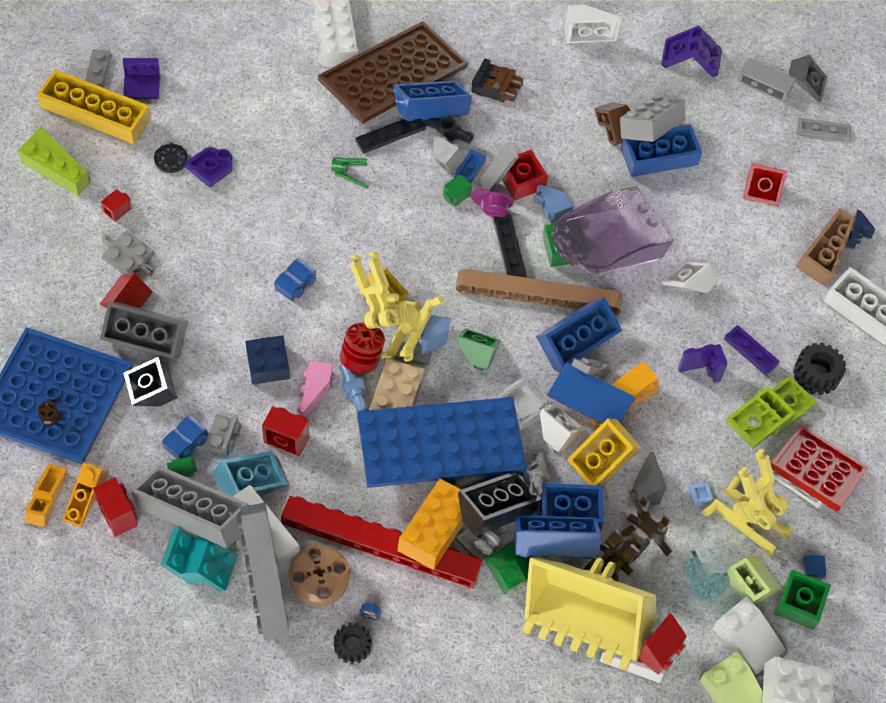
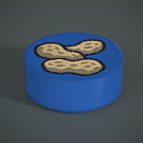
[359,603,382,621]

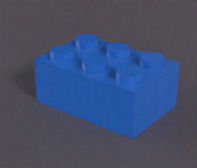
[540,483,604,532]

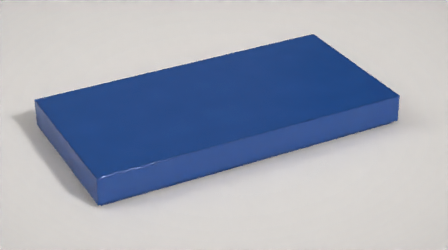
[547,362,635,424]

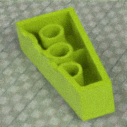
[18,127,90,196]

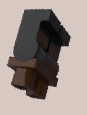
[471,58,524,103]

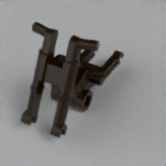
[583,496,673,582]

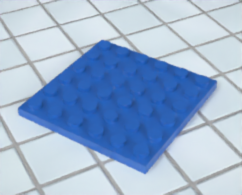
[0,327,133,465]

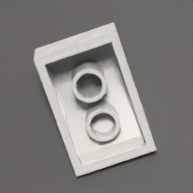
[564,5,621,43]
[713,596,786,676]

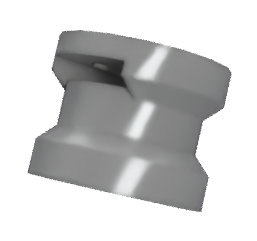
[474,531,501,555]

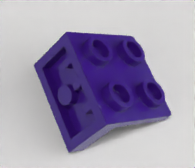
[123,58,161,99]
[678,344,728,383]

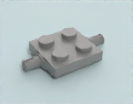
[101,231,155,276]

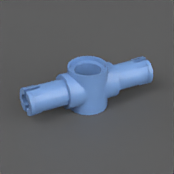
[339,363,369,411]

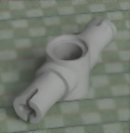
[525,452,551,495]

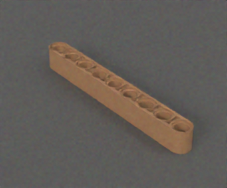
[456,269,623,315]

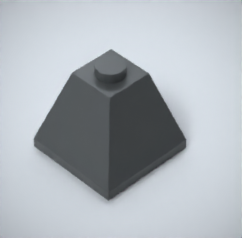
[789,55,827,102]
[630,452,666,506]

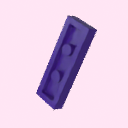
[724,325,780,376]

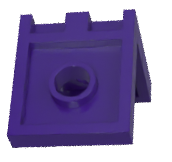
[661,25,722,77]

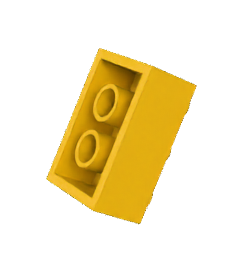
[567,418,642,486]

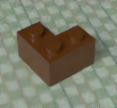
[594,102,631,145]

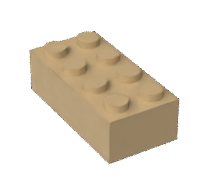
[369,359,424,410]

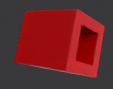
[100,189,131,222]

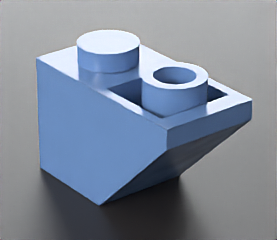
[535,185,573,223]
[419,315,451,354]

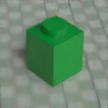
[443,174,472,206]

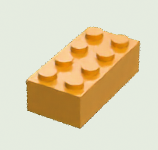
[398,479,464,570]

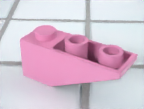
[297,361,333,418]

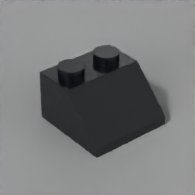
[124,357,177,406]

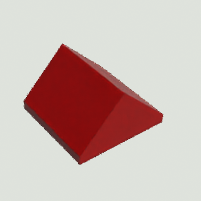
[743,163,787,206]
[100,273,153,308]

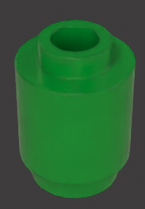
[167,456,197,477]

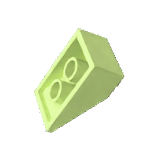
[700,652,763,703]

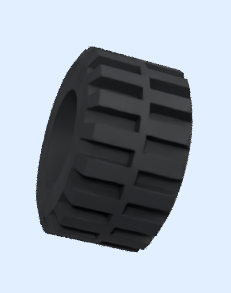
[793,342,846,395]

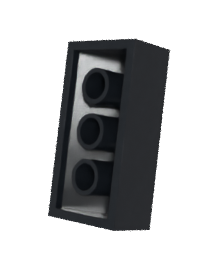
[458,471,542,536]

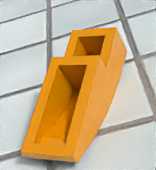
[25,463,68,527]

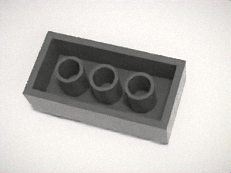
[100,302,188,359]

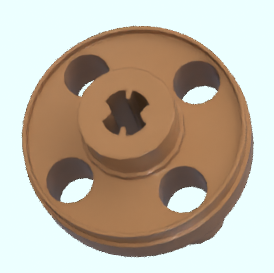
[289,544,350,607]

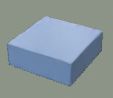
[689,483,714,506]

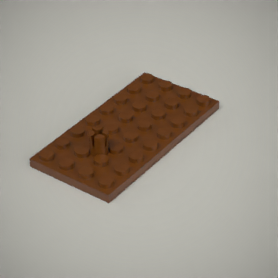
[317,21,468,124]

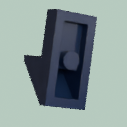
[847,209,875,249]

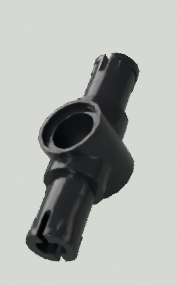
[424,117,474,144]

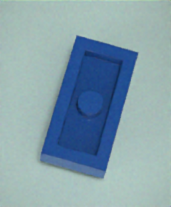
[454,150,487,184]

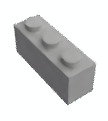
[737,58,796,103]

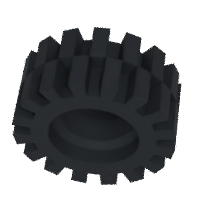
[334,622,372,664]

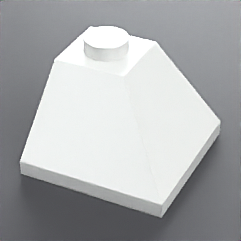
[661,261,718,293]
[540,405,586,452]

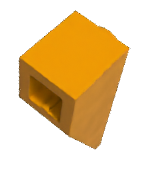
[62,463,109,527]

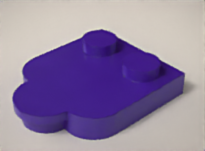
[185,147,233,187]

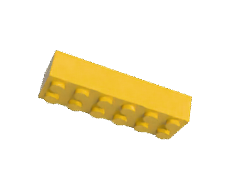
[37,69,151,144]

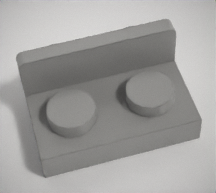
[204,414,241,457]

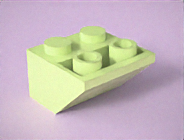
[725,556,783,606]

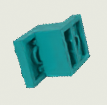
[160,527,238,592]

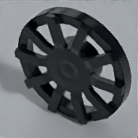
[154,143,188,173]

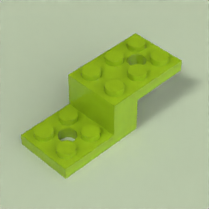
[725,376,817,449]

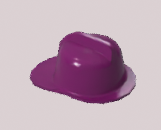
[470,189,514,217]

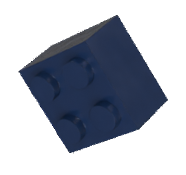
[245,335,290,385]

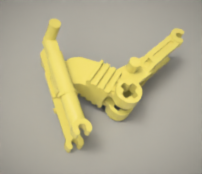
[349,252,444,363]
[702,448,793,557]

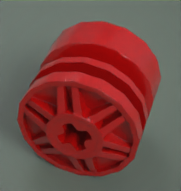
[339,322,386,374]

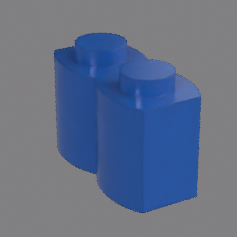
[274,257,316,301]
[162,415,208,459]

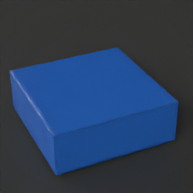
[803,555,826,577]

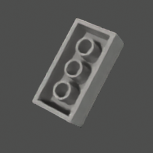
[620,95,686,142]

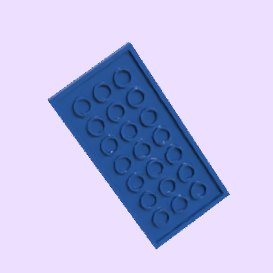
[357,397,527,488]

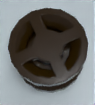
[37,401,60,426]

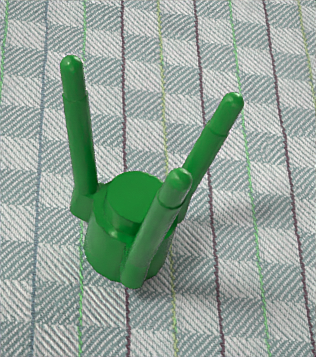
[331,157,369,189]

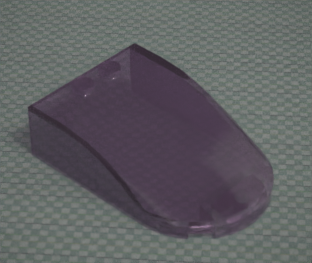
[551,185,674,274]

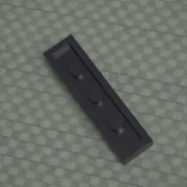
[355,119,426,154]
[493,214,527,278]

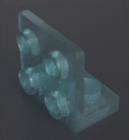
[683,550,730,602]

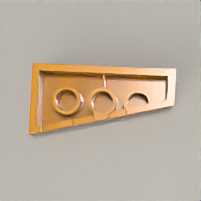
[587,361,659,429]

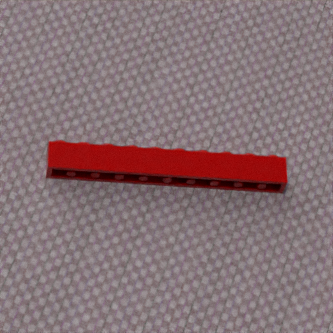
[281,496,483,589]

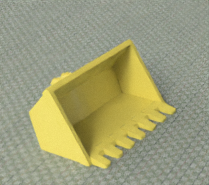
[523,558,656,671]

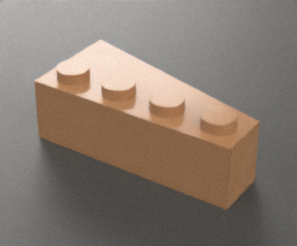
[796,208,855,287]

